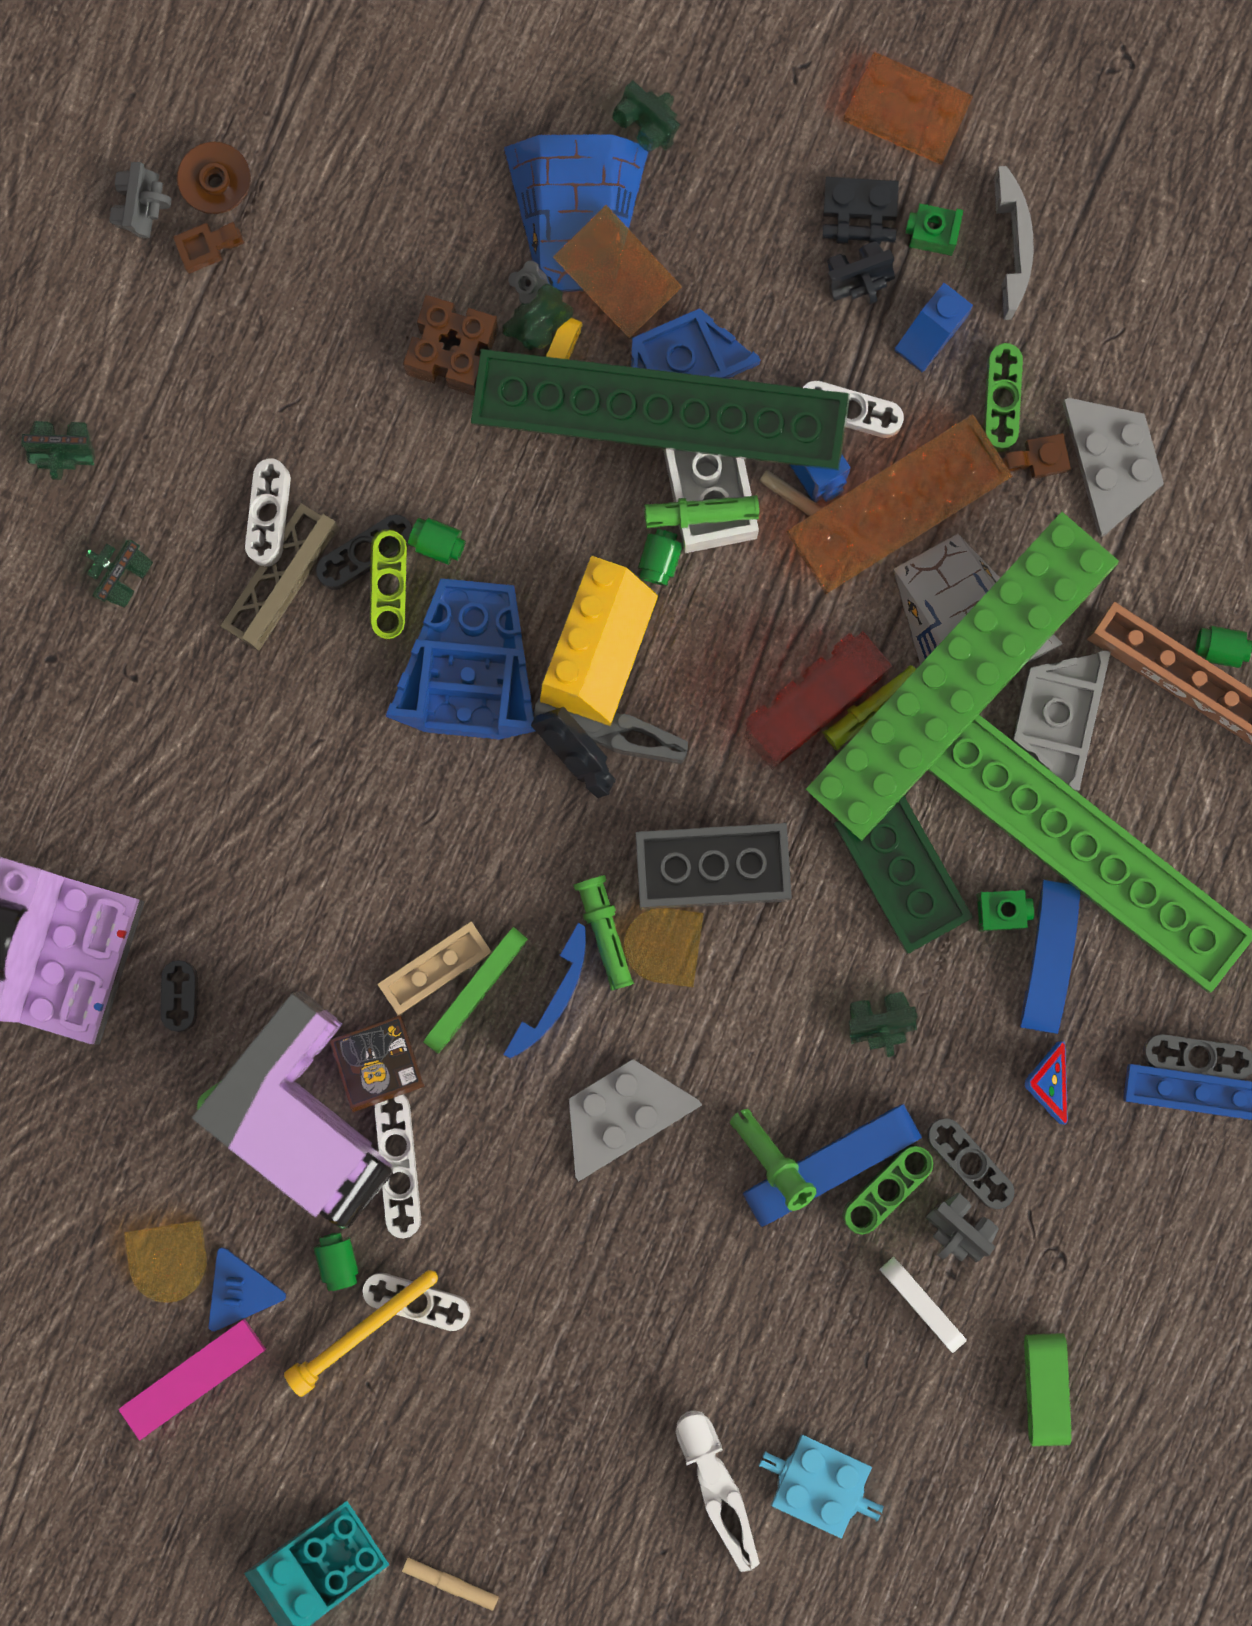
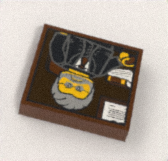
[330,1015,425,1112]

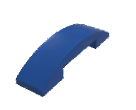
[1020,880,1080,1034]
[503,923,586,1058]

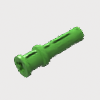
[573,875,634,991]
[730,1109,817,1211]

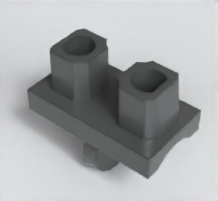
[110,162,171,238]
[925,1193,999,1263]

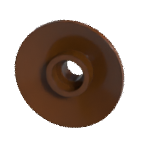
[177,142,251,214]

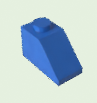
[894,283,973,373]

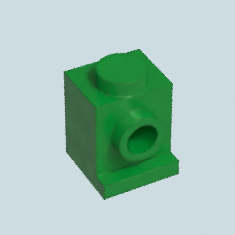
[905,203,964,256]
[976,890,1034,932]

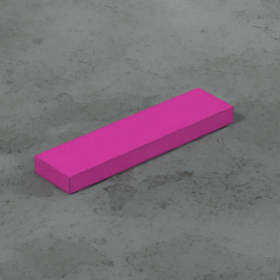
[118,1319,266,1441]

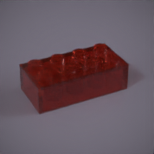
[744,631,892,770]

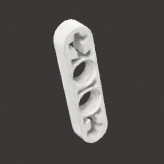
[375,1094,421,1239]

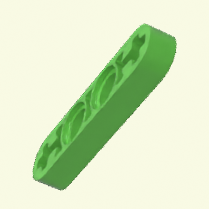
[423,927,528,1054]

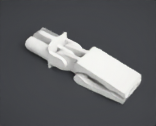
[676,1410,759,1572]

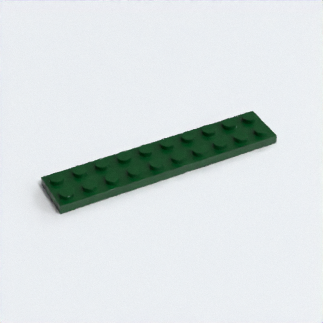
[471,349,850,471]

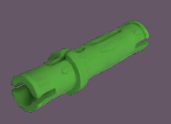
[644,495,759,529]

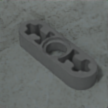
[1143,1034,1252,1079]
[927,1118,1015,1209]

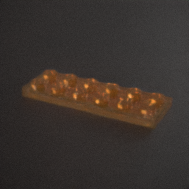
[786,414,1013,594]

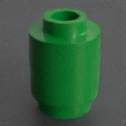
[408,518,466,565]
[638,529,683,586]
[1195,625,1252,668]
[313,1232,359,1291]

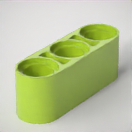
[369,529,407,639]

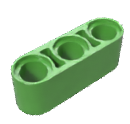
[842,1145,933,1235]
[1024,1333,1071,1447]

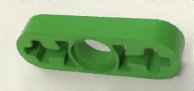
[983,343,1023,452]

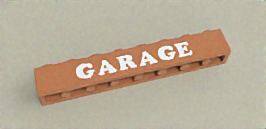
[1087,602,1252,745]

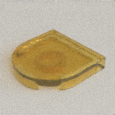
[624,908,704,988]
[124,1220,207,1303]

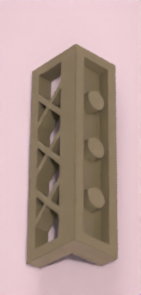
[221,503,339,651]

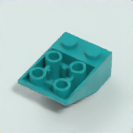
[244,1501,389,1626]

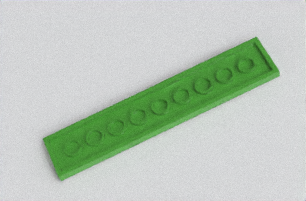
[806,512,1119,841]
[927,715,1252,993]

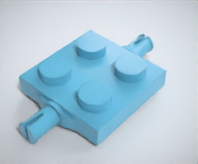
[759,1434,884,1539]

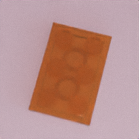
[843,52,973,165]
[553,205,682,338]

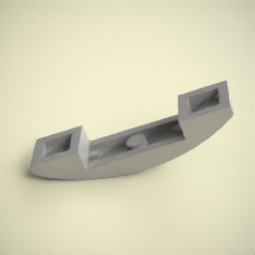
[994,166,1034,320]

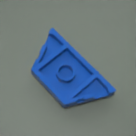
[631,308,761,379]

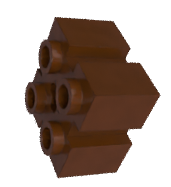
[403,295,499,396]

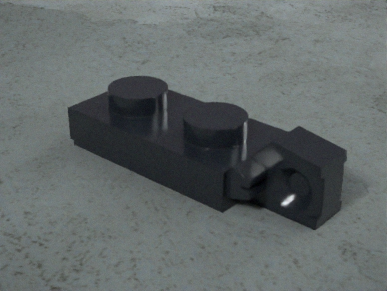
[531,707,616,798]

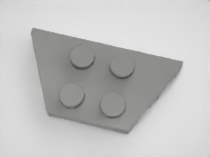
[1062,398,1164,537]
[1012,651,1111,792]
[569,1059,702,1182]

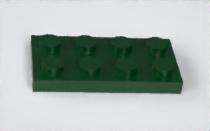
[833,796,973,955]

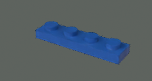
[1123,1064,1252,1120]

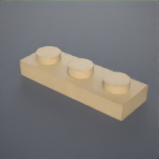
[378,921,492,1016]

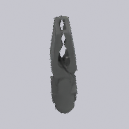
[534,698,688,764]

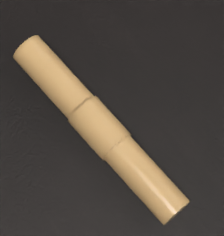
[402,1557,499,1611]

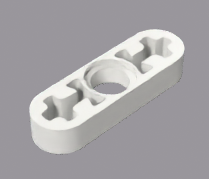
[803,381,904,438]
[245,458,291,567]
[879,1257,967,1353]
[363,1273,470,1331]

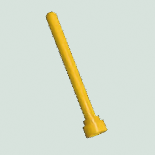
[284,1270,438,1397]

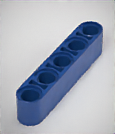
[742,1104,922,1227]

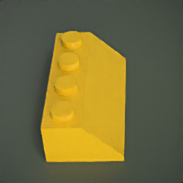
[540,556,658,726]

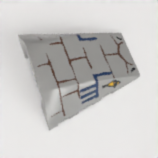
[893,534,1063,665]

